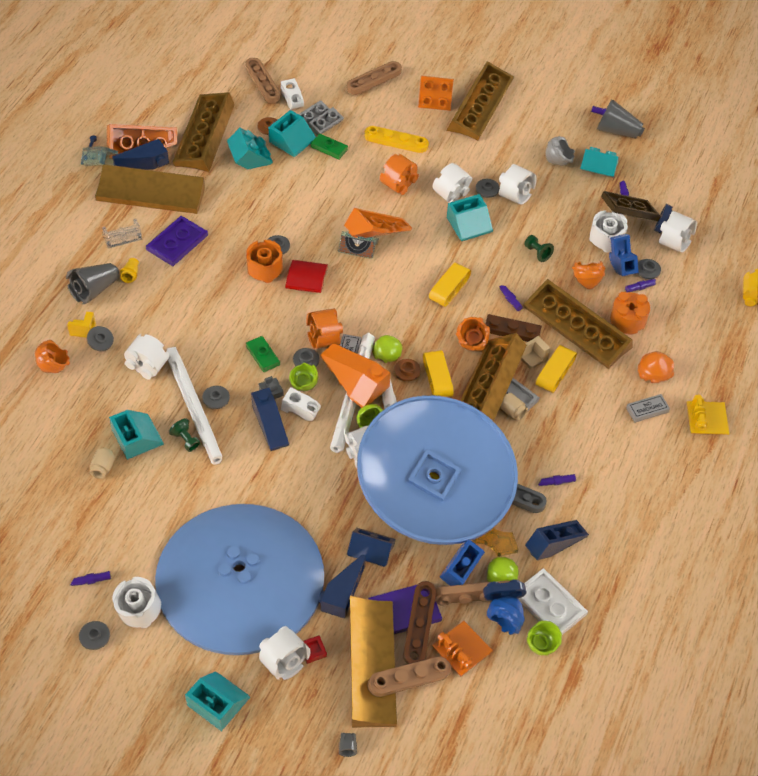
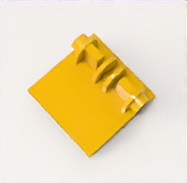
[686,394,730,435]

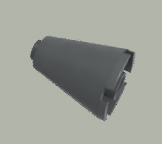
[597,99,645,139]
[66,263,119,304]

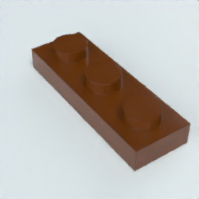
[485,314,542,342]

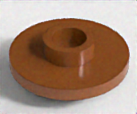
[258,117,277,135]
[394,359,421,381]

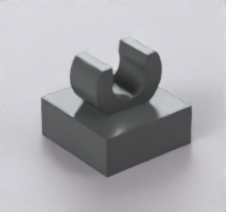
[259,376,284,399]

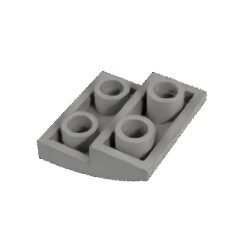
[299,100,344,135]

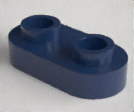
[654,203,673,233]
[483,580,527,601]

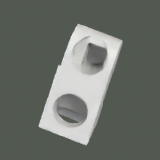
[281,78,304,110]
[281,387,321,421]

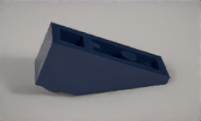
[112,139,169,170]
[251,387,289,451]
[525,520,589,560]
[318,554,366,619]

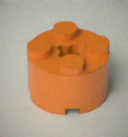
[380,154,419,195]
[246,240,283,283]
[610,292,650,335]
[306,308,343,349]

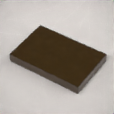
[601,191,661,221]

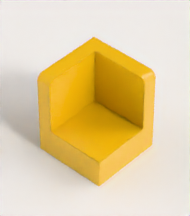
[67,311,96,338]

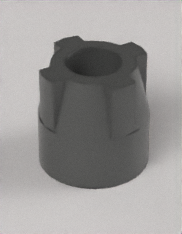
[339,733,357,757]

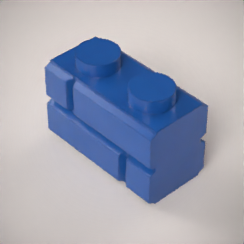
[440,539,485,586]

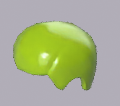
[372,335,403,363]
[289,362,319,392]
[356,404,383,428]
[487,557,519,582]
[527,621,562,655]

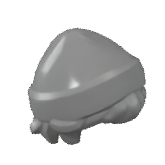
[545,136,575,166]

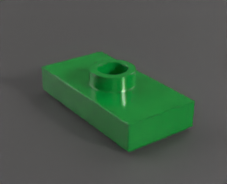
[311,133,348,160]
[246,336,280,373]

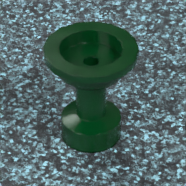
[524,235,554,262]
[169,418,201,452]

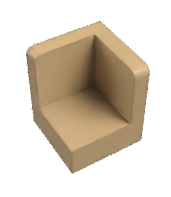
[521,336,550,369]

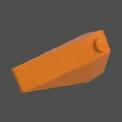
[107,124,177,159]
[344,208,412,238]
[321,343,390,408]

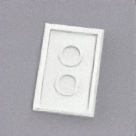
[518,568,588,635]

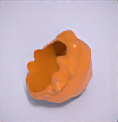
[572,261,606,289]
[456,317,490,351]
[35,340,70,373]
[638,351,674,383]

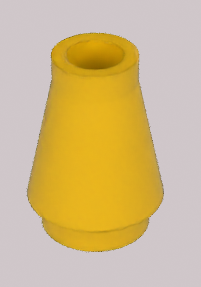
[119,258,139,283]

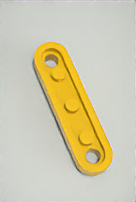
[364,126,429,153]

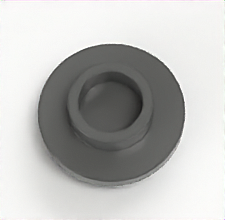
[476,179,500,198]
[267,235,290,254]
[638,259,661,279]
[87,326,114,351]
[293,348,320,367]
[202,386,230,409]
[79,621,110,650]

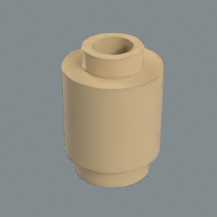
[500,393,528,420]
[89,448,115,479]

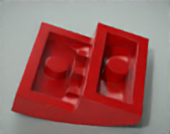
[285,260,328,293]

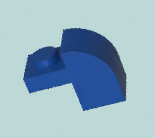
[609,234,639,276]

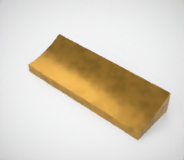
[446,61,514,141]
[173,92,235,172]
[95,164,205,214]
[524,279,633,369]
[460,333,527,422]
[350,596,397,728]

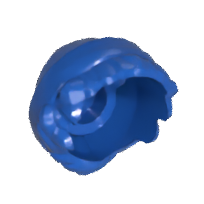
[487,596,525,635]

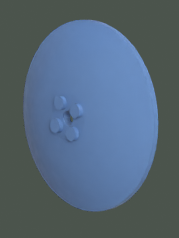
[357,396,518,545]
[155,504,324,655]

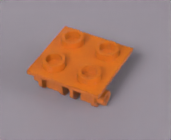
[418,76,454,111]
[432,621,493,677]

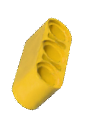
[429,262,471,307]
[536,345,577,393]
[423,350,454,397]

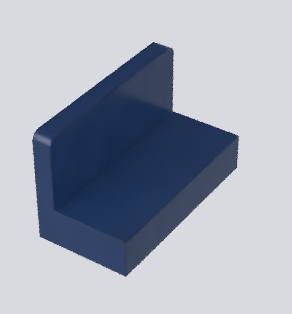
[347,528,396,567]

